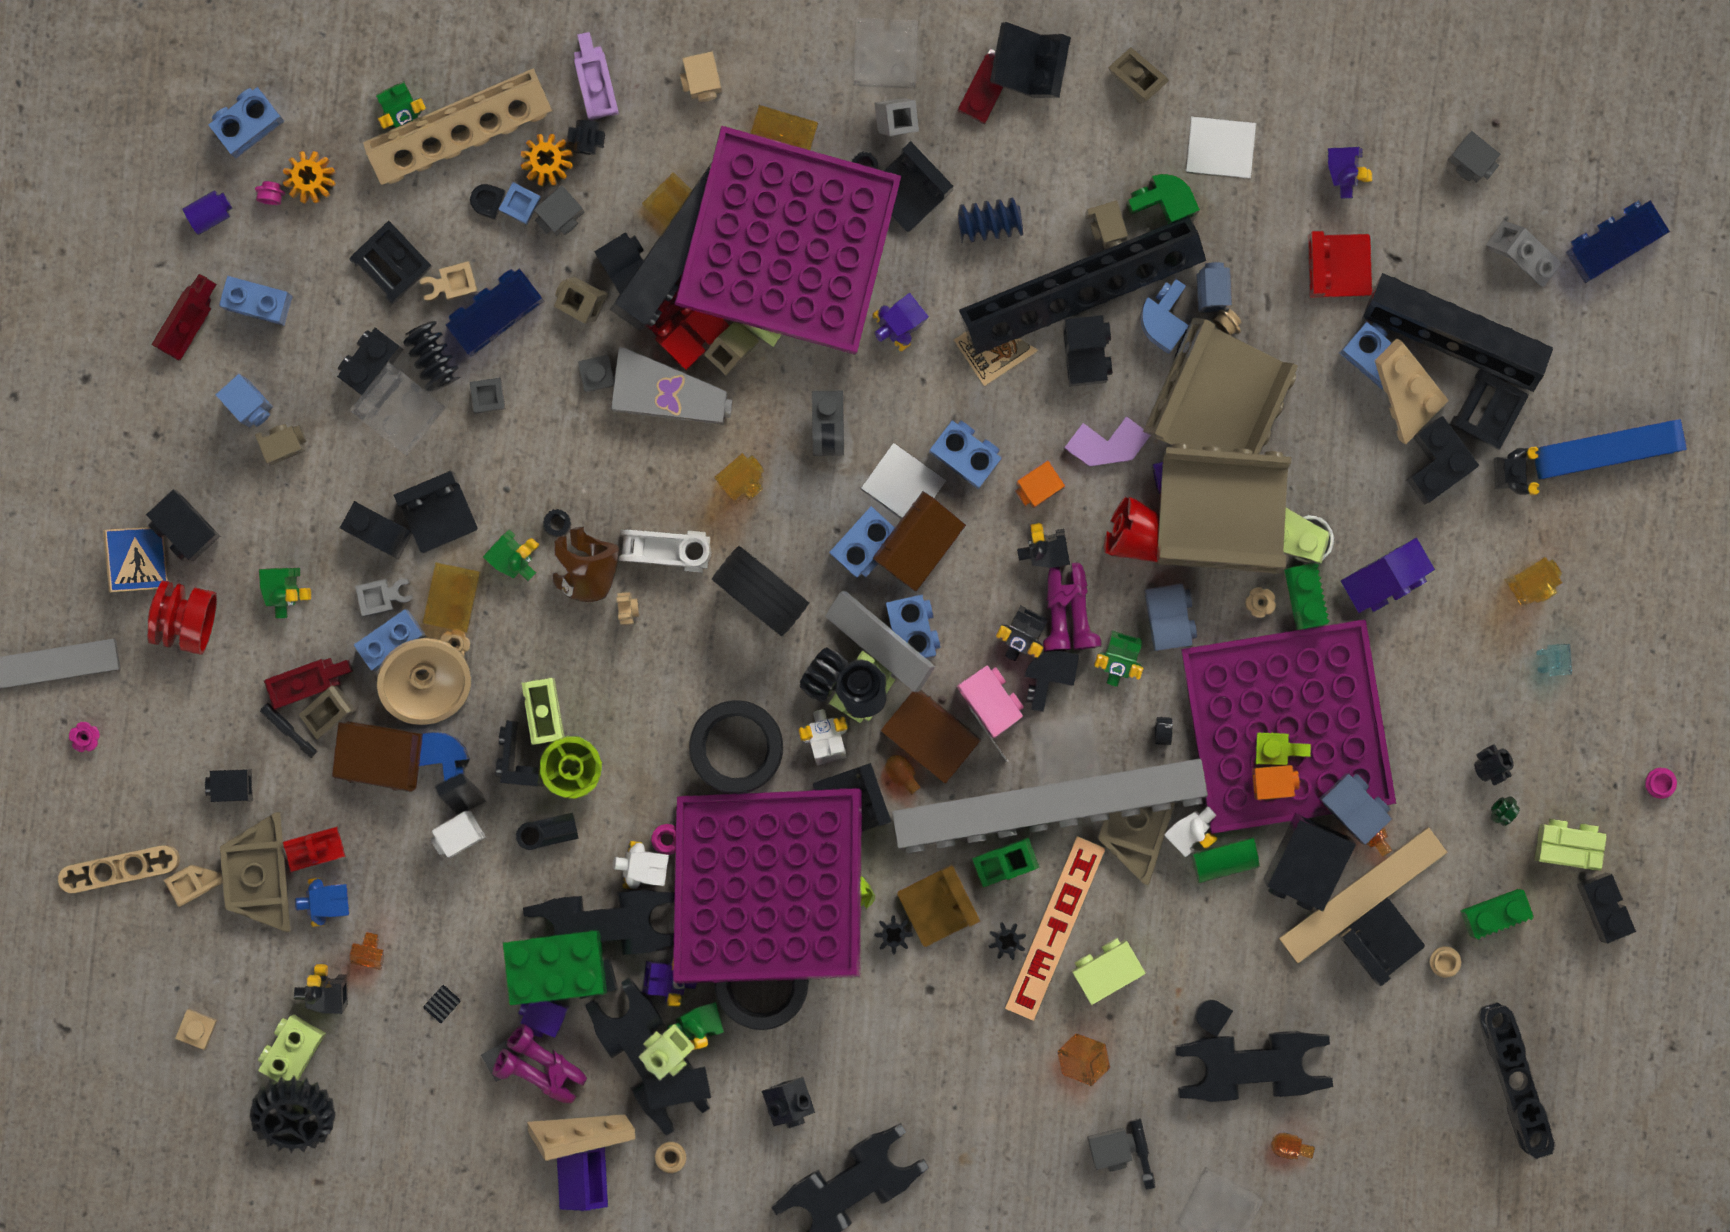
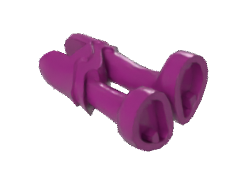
[1043,562,1102,652]
[492,1024,587,1104]

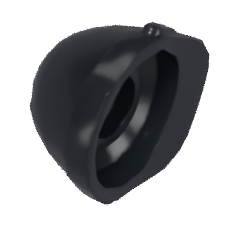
[834,659,886,718]

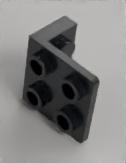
[990,22,1071,98]
[884,141,954,232]
[394,471,478,553]
[496,720,544,787]
[813,763,891,832]
[1338,898,1425,986]

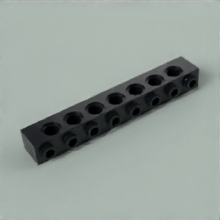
[959,216,1206,355]

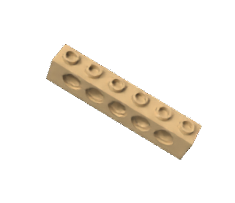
[363,68,552,185]

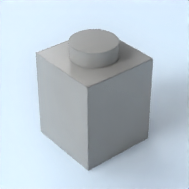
[874,98,919,136]

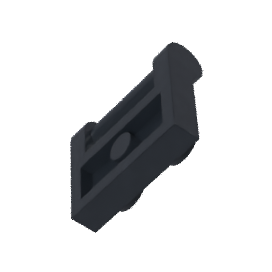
[349,221,433,304]
[1450,369,1529,450]

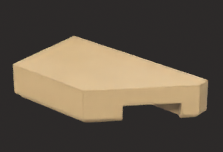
[164,865,223,907]

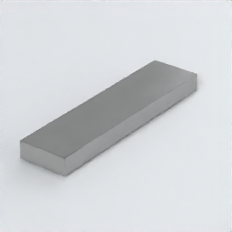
[825,591,935,692]
[0,638,121,689]

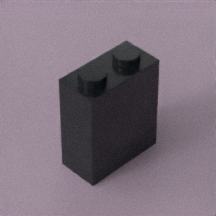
[1263,813,1356,911]

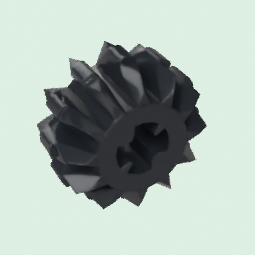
[800,648,848,702]

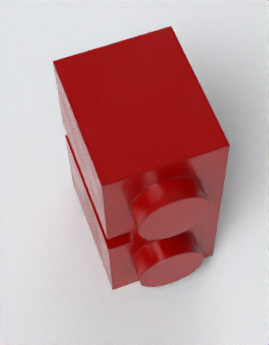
[654,307,729,370]

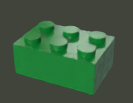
[502,931,607,1005]

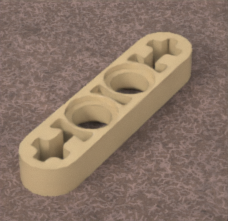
[58,845,180,893]

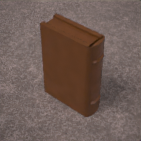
[872,491,966,592]
[880,690,982,784]
[332,721,423,792]

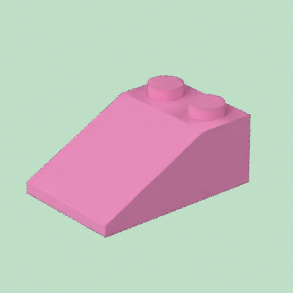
[956,665,1024,738]

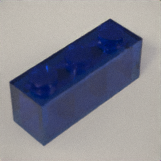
[1566,200,1670,283]
[446,268,544,357]

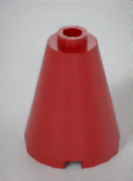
[1104,497,1160,562]

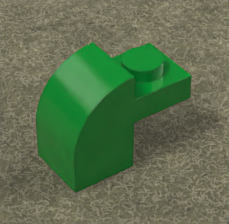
[1126,174,1200,224]
[972,838,1039,887]

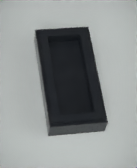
[644,1066,712,1110]

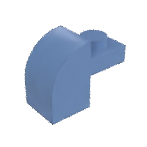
[1140,279,1189,354]

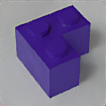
[1341,537,1435,613]

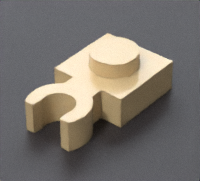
[419,261,478,301]
[617,592,639,625]

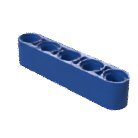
[1534,419,1687,480]

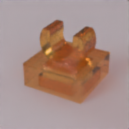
[350,932,384,970]

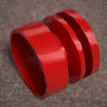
[147,580,217,655]

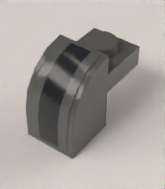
[812,390,844,456]

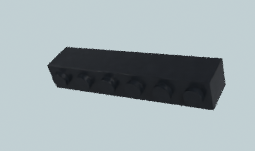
[610,164,711,331]
[1362,273,1553,392]

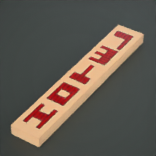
[1005,836,1106,1021]

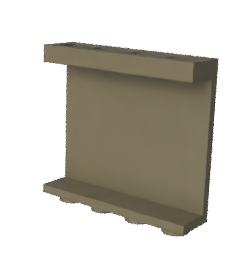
[1143,318,1298,454]
[1157,444,1292,574]

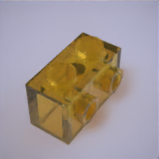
[714,453,764,505]
[1504,556,1562,605]

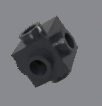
[762,1077,815,1128]

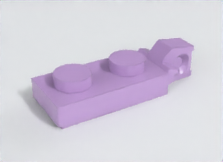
[574,32,619,121]

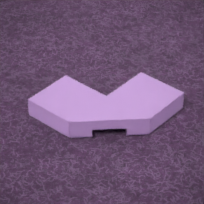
[1064,417,1150,467]

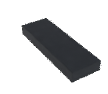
[435,773,486,815]

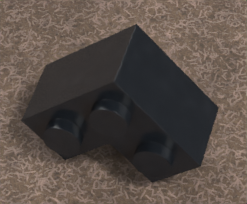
[1062,315,1113,387]
[1406,416,1480,505]

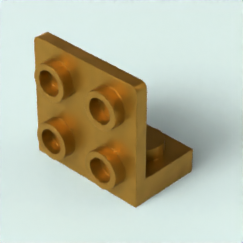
[897,864,981,947]

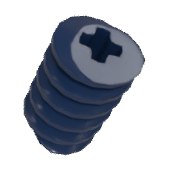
[958,198,1023,243]

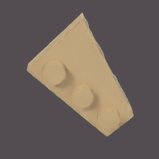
[1375,339,1449,445]
[527,1115,636,1161]

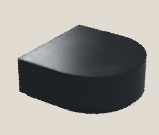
[470,184,506,220]
[1195,999,1233,1037]

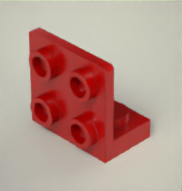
[1308,231,1372,298]

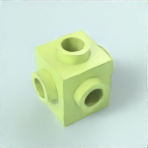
[639,1024,695,1080]

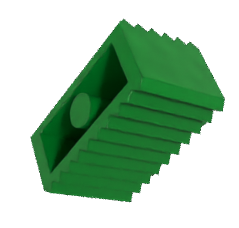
[1284,563,1330,630]
[1460,889,1534,940]

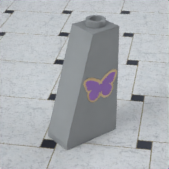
[611,347,732,425]

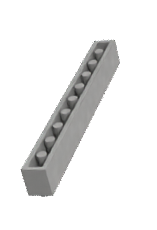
[892,759,1208,854]

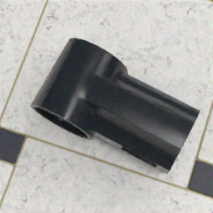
[516,812,579,850]

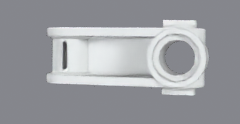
[618,530,712,573]

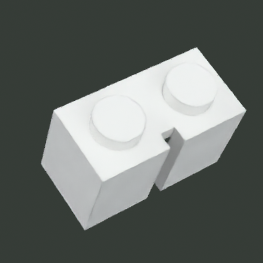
[431,811,486,858]

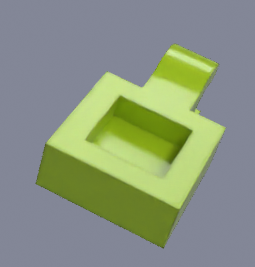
[1256,733,1311,765]

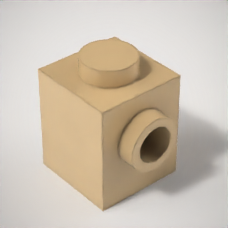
[680,51,722,102]

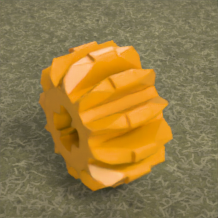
[520,134,573,186]
[283,151,336,204]

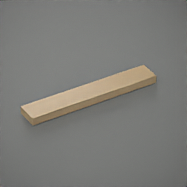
[1278,827,1448,963]

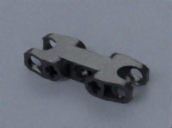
[523,889,675,955]
[585,977,710,1136]
[1478,1002,1555,1159]
[1175,1031,1333,1102]
[771,1123,929,1232]

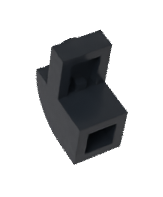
[340,501,412,559]
[1024,651,1079,712]

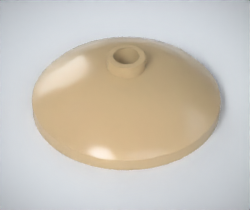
[377,638,471,725]

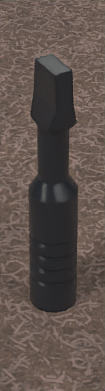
[260,703,317,758]
[1129,1118,1156,1190]

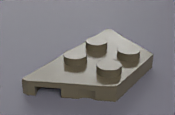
[1098,803,1175,886]
[220,812,291,932]

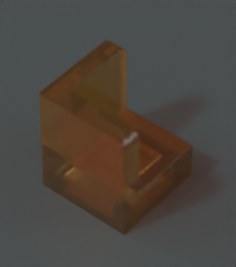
[1057,1034,1110,1086]

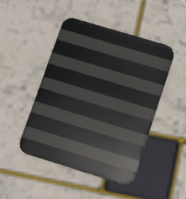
[423,985,461,1023]

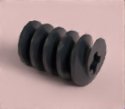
[403,321,461,391]

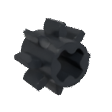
[567,120,605,155]
[1474,744,1514,786]
[874,915,913,954]
[988,922,1026,960]

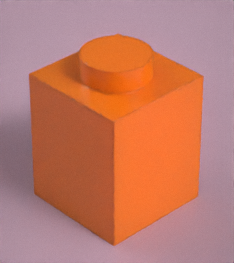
[1015,461,1065,509]
[1252,765,1300,800]

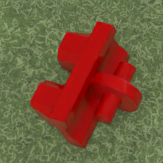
[282,826,346,872]

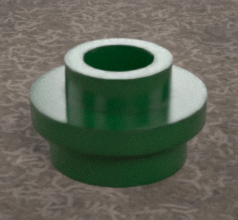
[1491,796,1520,826]

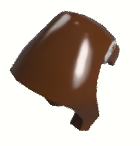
[553,527,619,602]

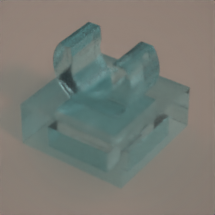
[1536,644,1572,676]

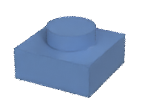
[499,182,541,225]

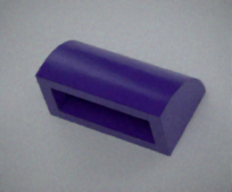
[557,1147,608,1211]

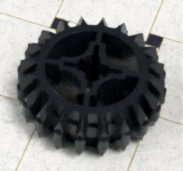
[250,1076,336,1154]

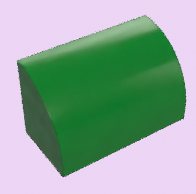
[1191,837,1260,883]

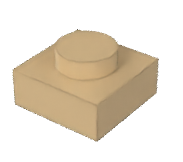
[175,1009,218,1050]

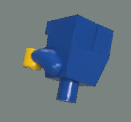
[295,878,349,927]

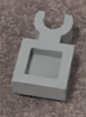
[355,579,414,617]

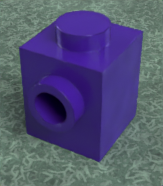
[518,1000,569,1038]

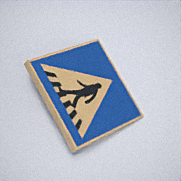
[103,527,168,592]

